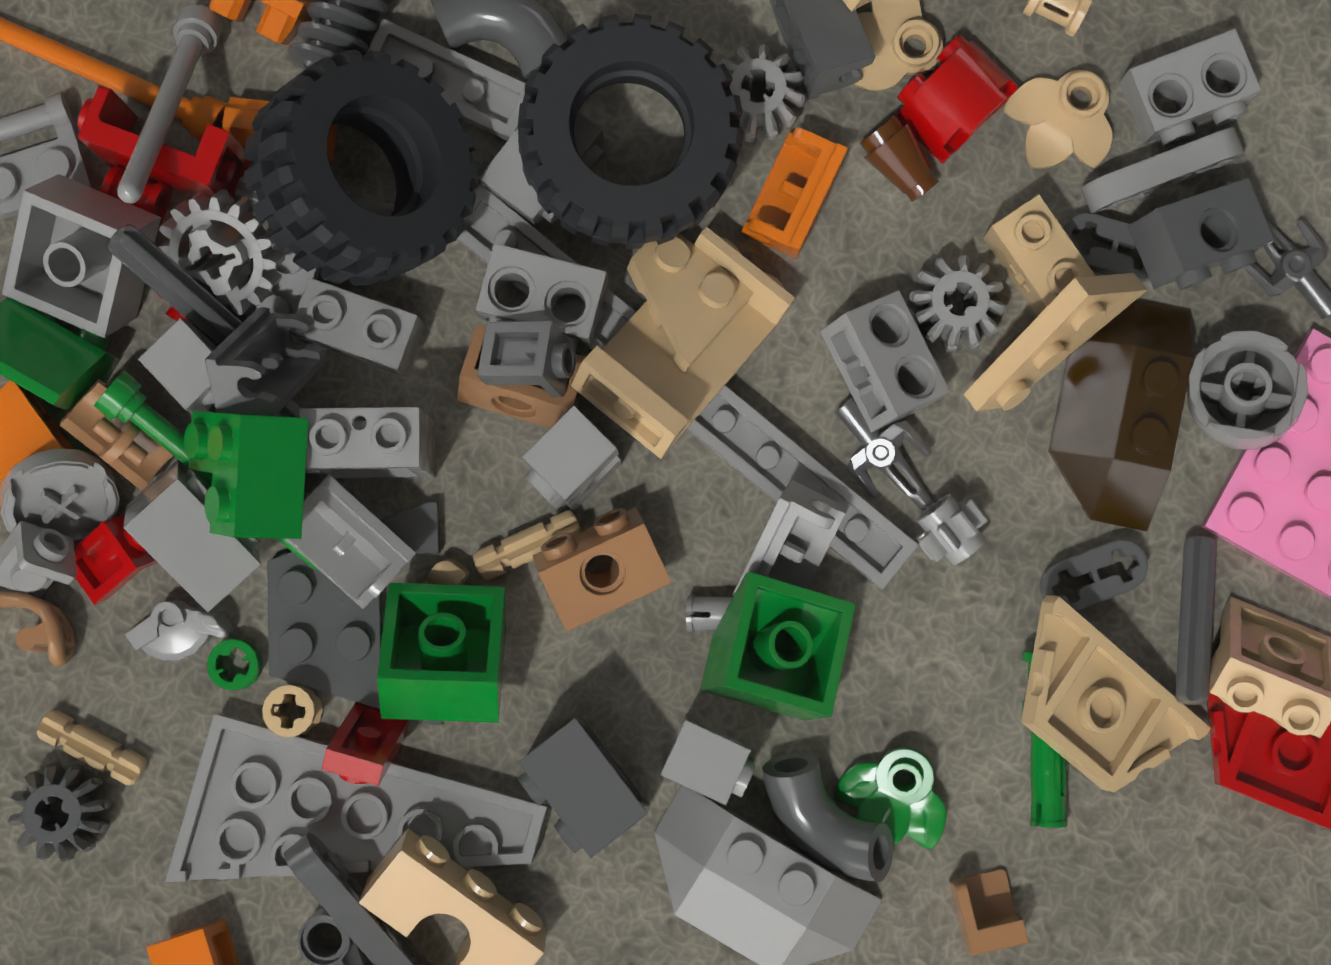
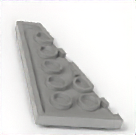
[165,713,548,883]

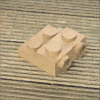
[1210,596,1331,738]

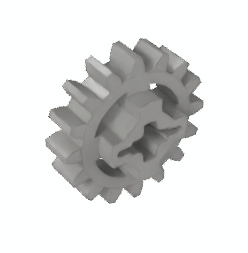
[158,189,285,316]

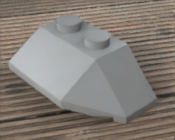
[654,785,882,965]

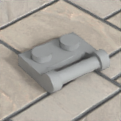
[0,93,95,220]

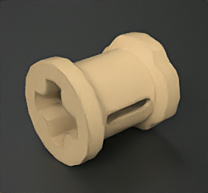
[1022,0,1093,37]
[262,684,323,738]

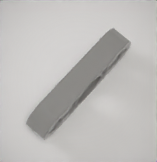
[1081,127,1245,214]

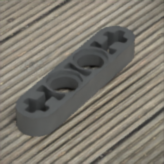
[284,832,431,965]

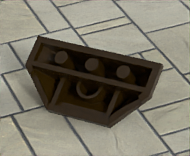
[1048,300,1193,532]

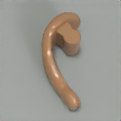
[0,591,76,667]

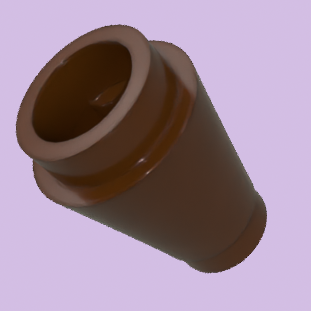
[859,115,939,202]

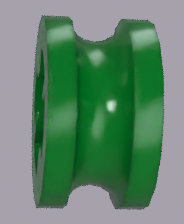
[207,639,263,691]

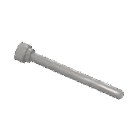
[117,4,223,203]

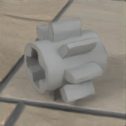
[914,494,988,565]

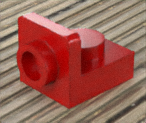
[74,514,158,605]

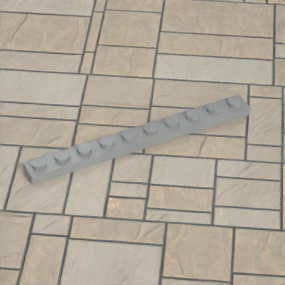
[457,184,919,590]

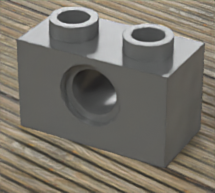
[1128,178,1275,290]

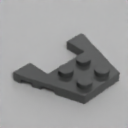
[267,502,444,725]

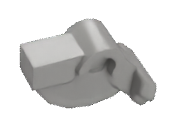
[125,600,234,660]

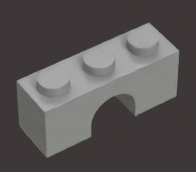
[522,406,622,511]

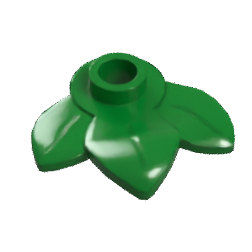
[834,747,946,850]

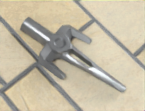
[1222,181,1331,319]
[835,398,934,512]

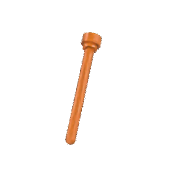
[0,16,228,141]

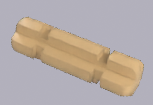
[473,511,582,580]
[37,710,148,785]

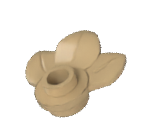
[854,0,943,92]
[1004,70,1113,169]

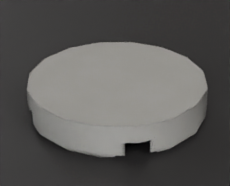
[0,448,120,547]

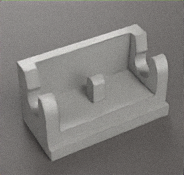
[285,475,416,609]
[733,480,848,595]

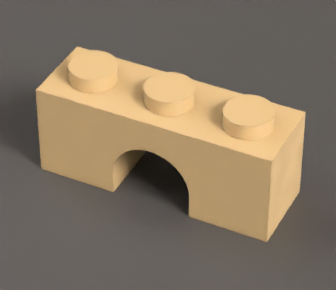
[359,828,547,965]

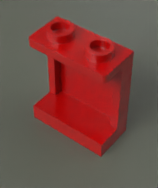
[77,85,251,204]

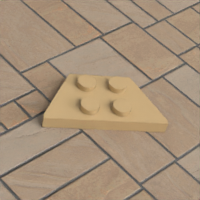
[1021,595,1211,792]

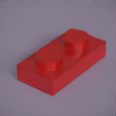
[321,702,410,786]

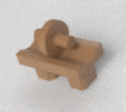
[60,379,173,491]

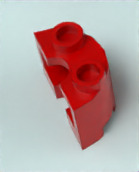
[897,34,1020,164]

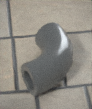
[431,0,567,80]
[762,753,894,882]

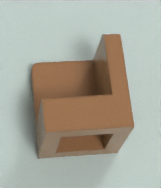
[949,869,1029,956]

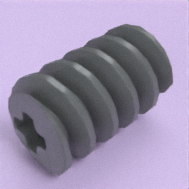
[287,0,389,70]

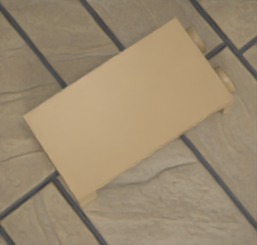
[571,227,795,459]

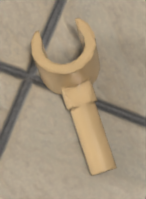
[422,559,470,585]

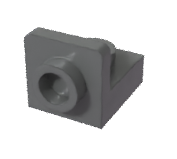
[477,321,576,397]

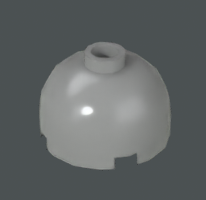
[1187,331,1308,450]

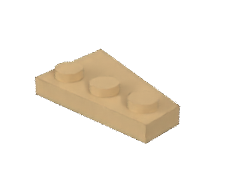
[963,273,1148,412]

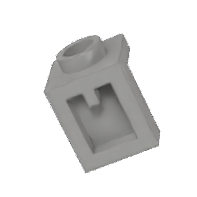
[0,520,77,598]

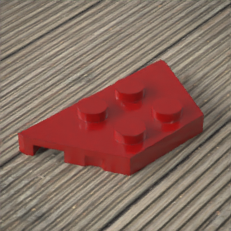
[1206,657,1331,829]

